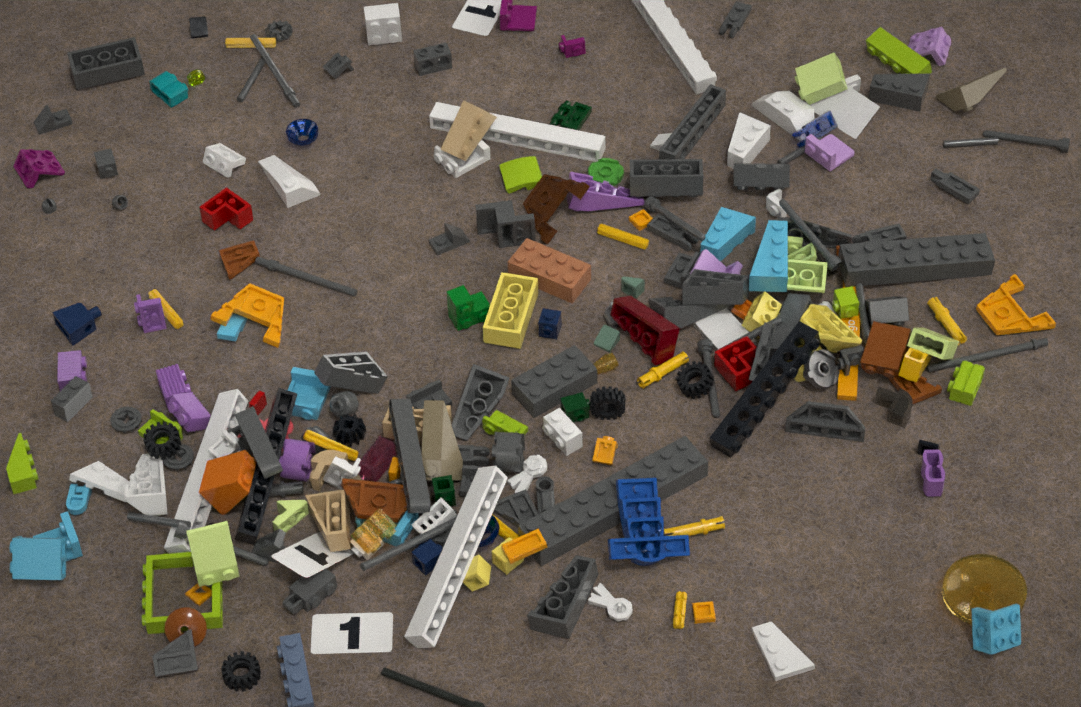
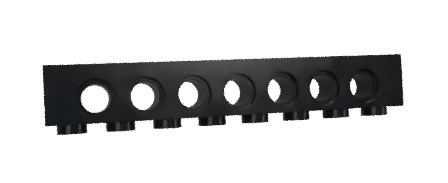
[710,321,820,458]
[234,388,297,545]

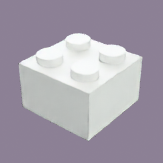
[364,3,402,45]

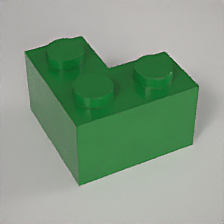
[446,285,490,331]

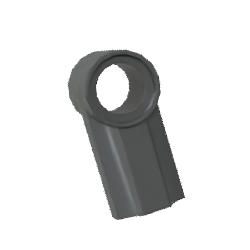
[536,476,555,514]

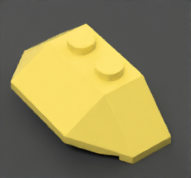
[800,304,862,353]

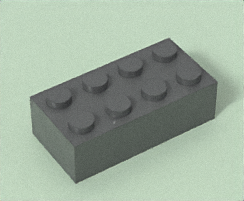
[67,37,145,90]
[630,159,703,197]
[511,345,597,418]

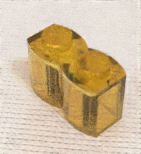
[350,507,397,553]

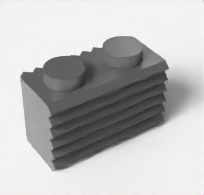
[51,376,93,422]

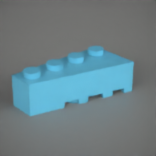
[749,220,788,292]

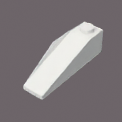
[258,155,320,208]
[124,454,167,516]

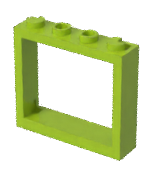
[142,552,223,634]

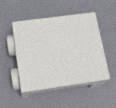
[434,139,490,178]

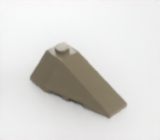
[936,67,1007,112]
[421,400,463,480]

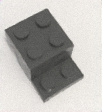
[475,200,536,248]

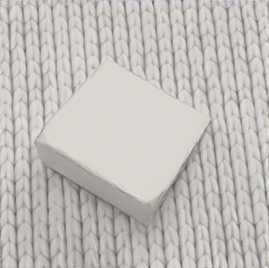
[650,133,672,151]

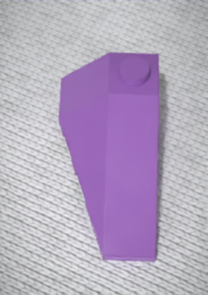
[567,172,644,211]

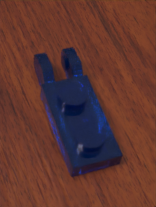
[792,111,838,148]

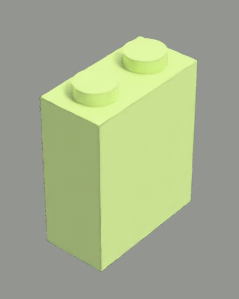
[795,53,848,105]
[907,328,959,360]

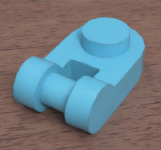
[66,484,92,515]

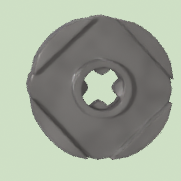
[803,349,839,389]

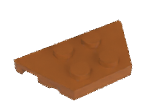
[341,478,407,523]

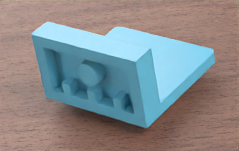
[33,511,83,561]
[972,604,1021,655]

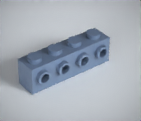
[277,633,314,707]

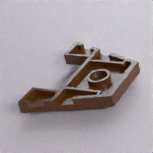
[523,174,590,244]

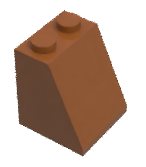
[860,321,912,378]

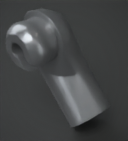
[604,302,619,329]

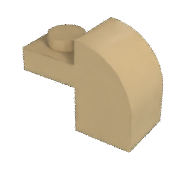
[309,450,349,491]

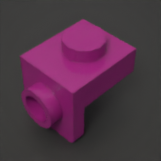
[558,35,586,58]

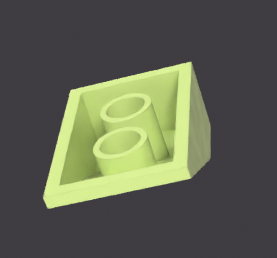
[186,521,240,587]

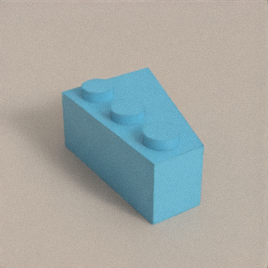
[700,207,756,261]

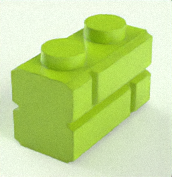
[947,360,985,406]

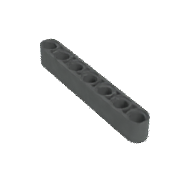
[389,398,430,513]

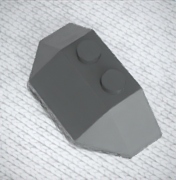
[785,401,866,442]

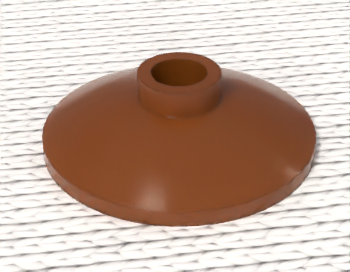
[165,607,207,646]

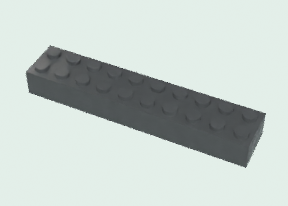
[518,436,708,566]

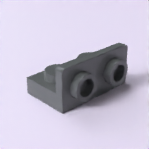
[406,379,452,409]

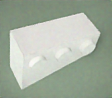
[727,113,771,168]

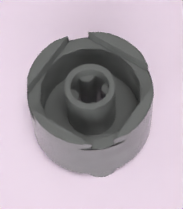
[492,432,525,472]

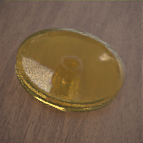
[942,554,1027,625]

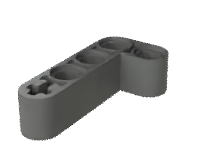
[235,406,283,479]

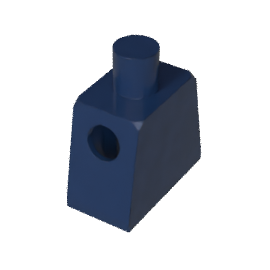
[52,303,102,346]

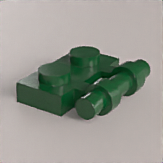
[549,100,592,131]

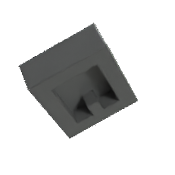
[323,52,354,79]
[837,345,864,376]

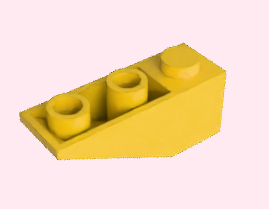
[899,347,933,382]

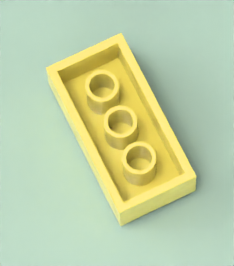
[483,272,539,349]

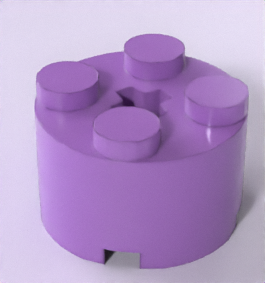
[279,439,315,482]

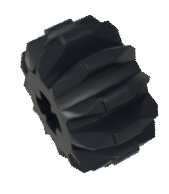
[332,414,366,447]

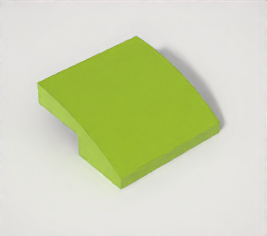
[499,156,542,194]

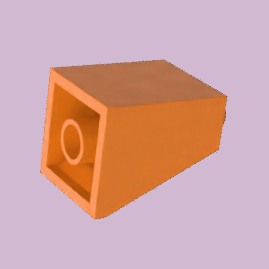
[199,450,257,515]

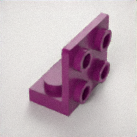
[500,0,537,31]
[13,149,65,188]

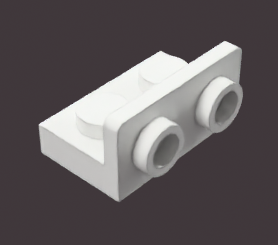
[203,143,246,178]
[322,456,361,490]

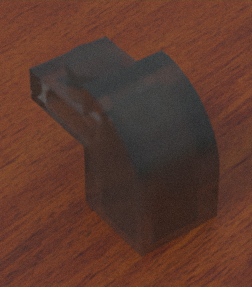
[875,387,913,428]

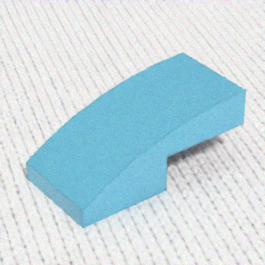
[217,314,248,342]

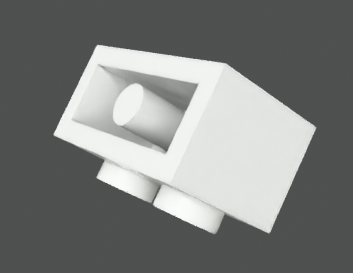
[543,408,583,456]

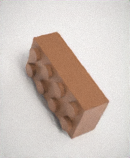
[508,238,591,304]

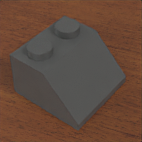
[865,296,909,325]

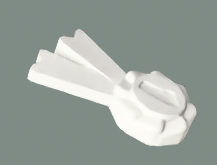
[507,455,547,493]
[588,583,633,622]

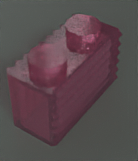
[358,436,397,482]

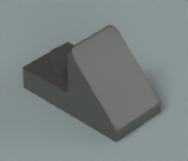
[34,105,73,135]
[429,223,470,256]
[251,529,286,563]

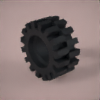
[676,361,714,399]
[590,386,625,420]
[143,421,181,460]
[221,651,261,692]

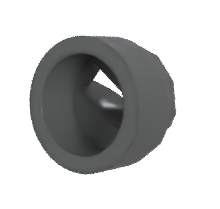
[112,195,128,210]
[42,198,57,214]

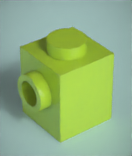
[832,286,859,319]

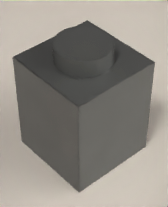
[94,149,118,179]

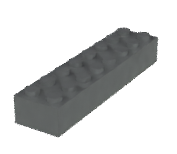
[838,233,995,287]

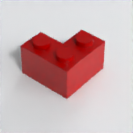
[199,187,253,231]
[714,336,757,391]

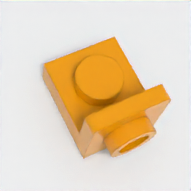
[592,436,618,466]

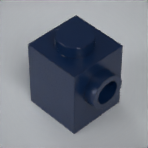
[538,308,562,340]
[411,539,443,576]

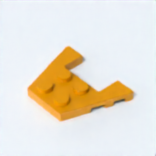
[976,274,1056,335]
[210,284,284,348]

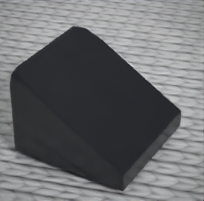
[189,16,208,39]
[917,439,940,455]

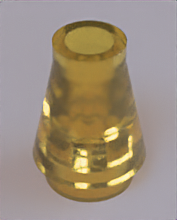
[593,352,619,375]

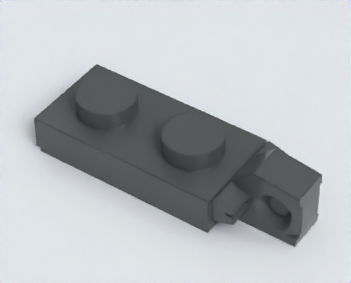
[930,168,980,204]

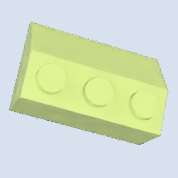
[787,259,828,293]

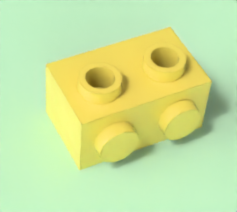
[742,291,782,339]

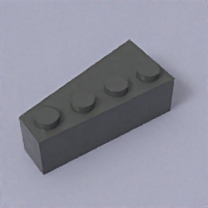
[527,555,599,639]

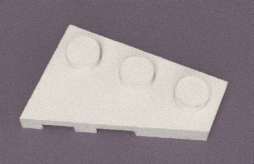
[69,461,129,502]
[752,622,815,681]

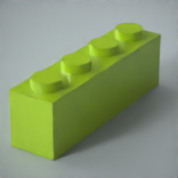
[866,27,932,74]

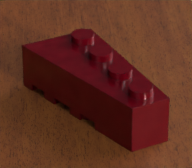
[610,296,680,365]

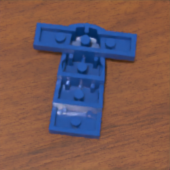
[608,478,690,566]

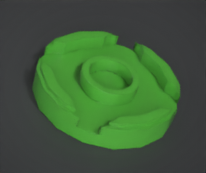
[588,158,624,186]

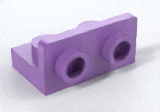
[134,294,167,333]

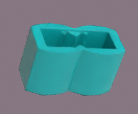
[149,71,188,108]

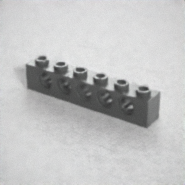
[659,84,726,159]

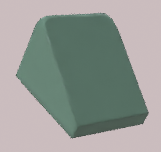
[621,276,645,299]
[594,324,620,353]

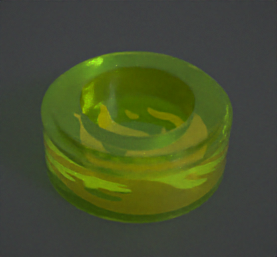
[187,69,205,86]

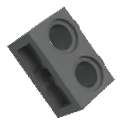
[413,42,452,76]

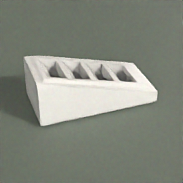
[411,498,457,535]

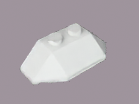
[751,91,814,142]

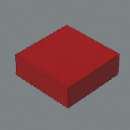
[249,390,267,415]

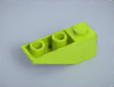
[6,433,39,494]

